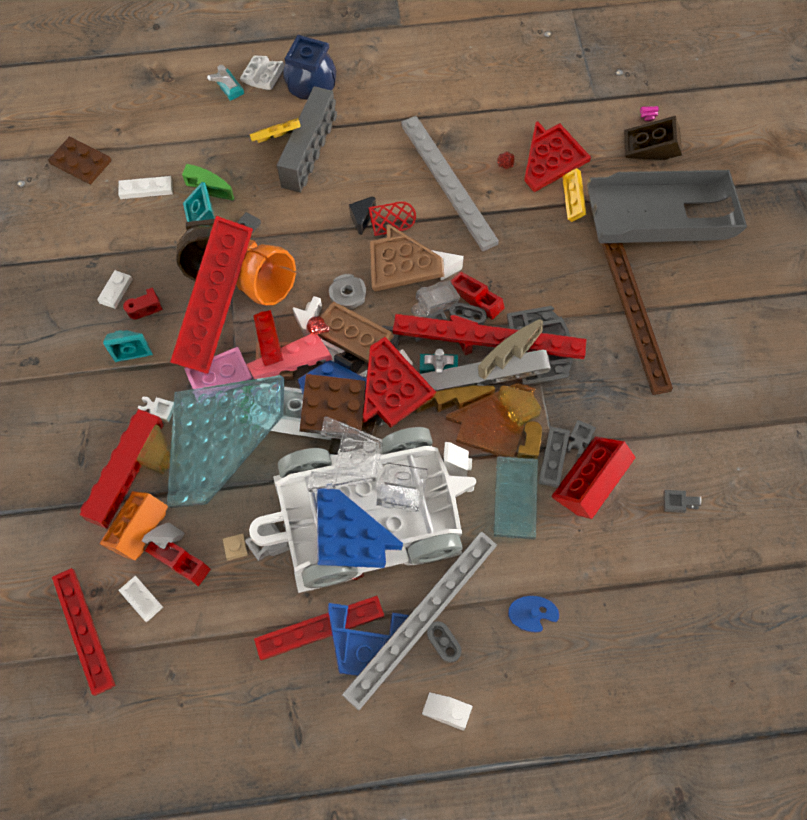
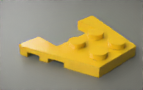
[250,118,301,143]

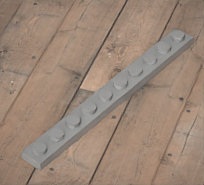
[401,116,499,252]
[342,531,497,711]

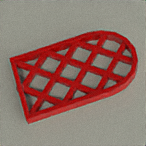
[368,202,416,236]

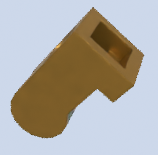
[517,421,542,462]

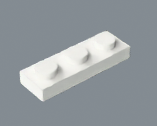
[118,176,173,199]

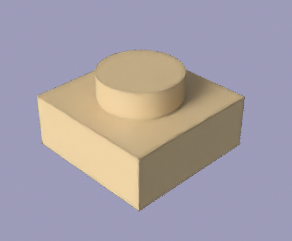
[223,534,248,560]

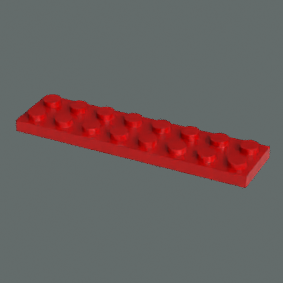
[170,216,253,374]

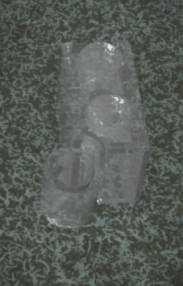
[411,280,460,317]

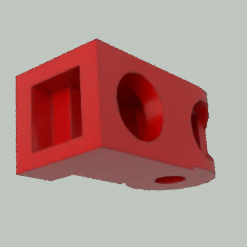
[123,287,163,320]

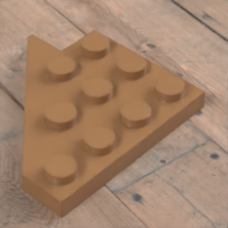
[370,224,445,292]

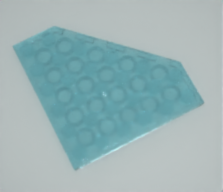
[167,375,284,508]

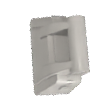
[245,523,290,561]

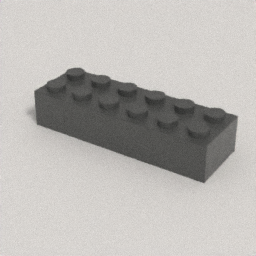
[277,86,337,193]

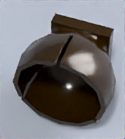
[176,219,215,281]

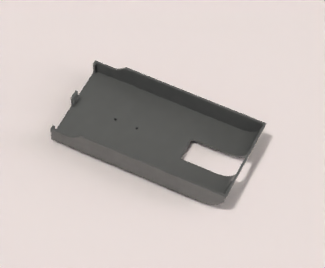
[586,170,747,243]

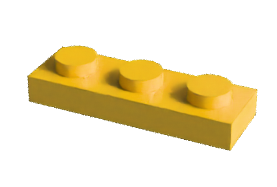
[562,168,586,222]

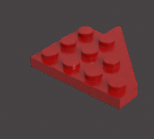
[524,121,591,193]

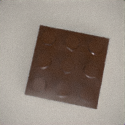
[299,374,366,438]

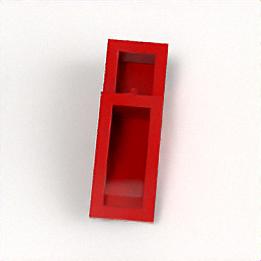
[448,272,505,320]
[144,542,211,587]

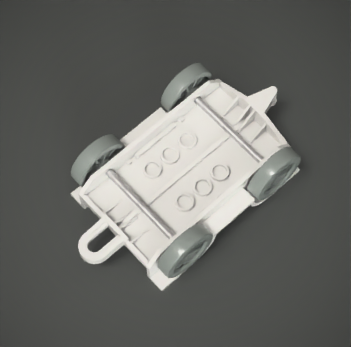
[249,427,476,593]

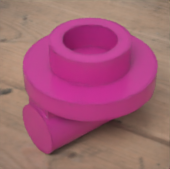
[640,106,659,121]

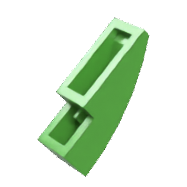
[182,164,234,200]

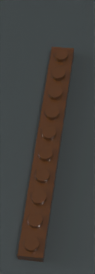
[601,243,673,395]

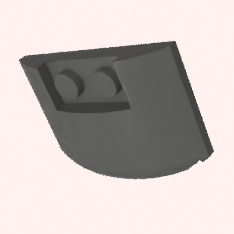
[507,306,573,386]

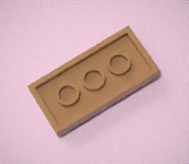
[311,301,394,363]

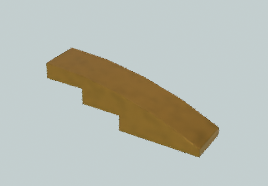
[416,386,495,413]

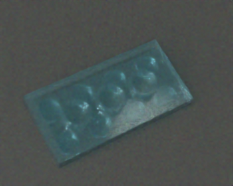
[494,457,538,539]

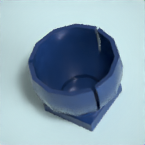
[283,35,336,99]

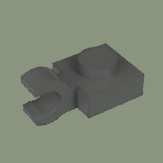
[663,490,701,513]

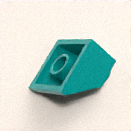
[103,330,153,362]

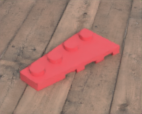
[246,331,333,382]

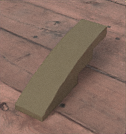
[478,319,543,379]

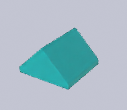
[183,182,215,222]

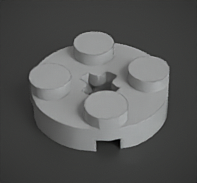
[329,274,366,309]

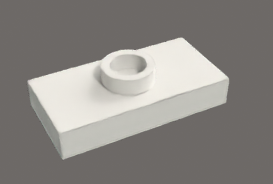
[119,576,163,622]

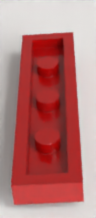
[253,310,283,366]

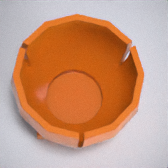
[236,239,296,305]

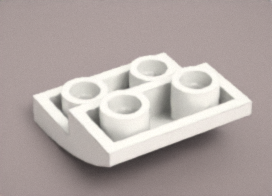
[240,56,285,90]

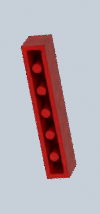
[79,409,164,529]

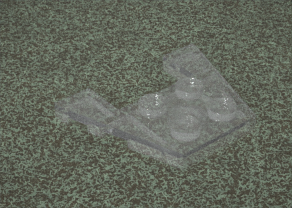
[307,417,383,492]

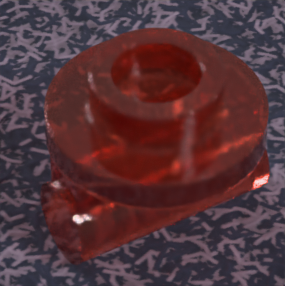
[306,316,329,335]

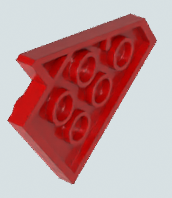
[362,337,436,428]

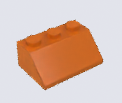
[99,491,168,561]

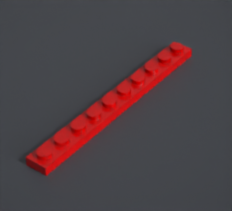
[393,314,587,359]

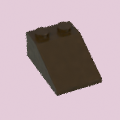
[624,115,682,160]

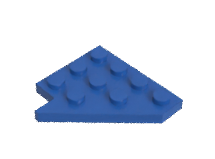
[316,488,403,568]

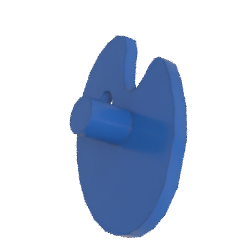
[508,596,559,632]

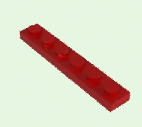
[52,568,116,696]
[254,595,385,661]

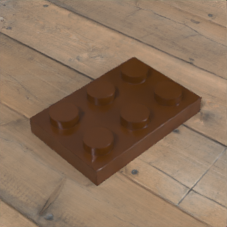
[48,136,112,185]

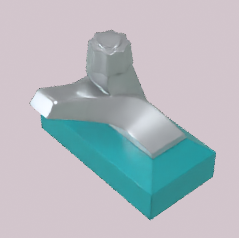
[207,65,244,101]
[420,349,458,374]

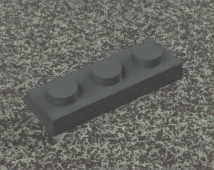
[538,426,570,488]

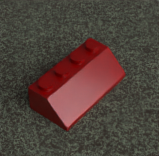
[551,436,636,519]

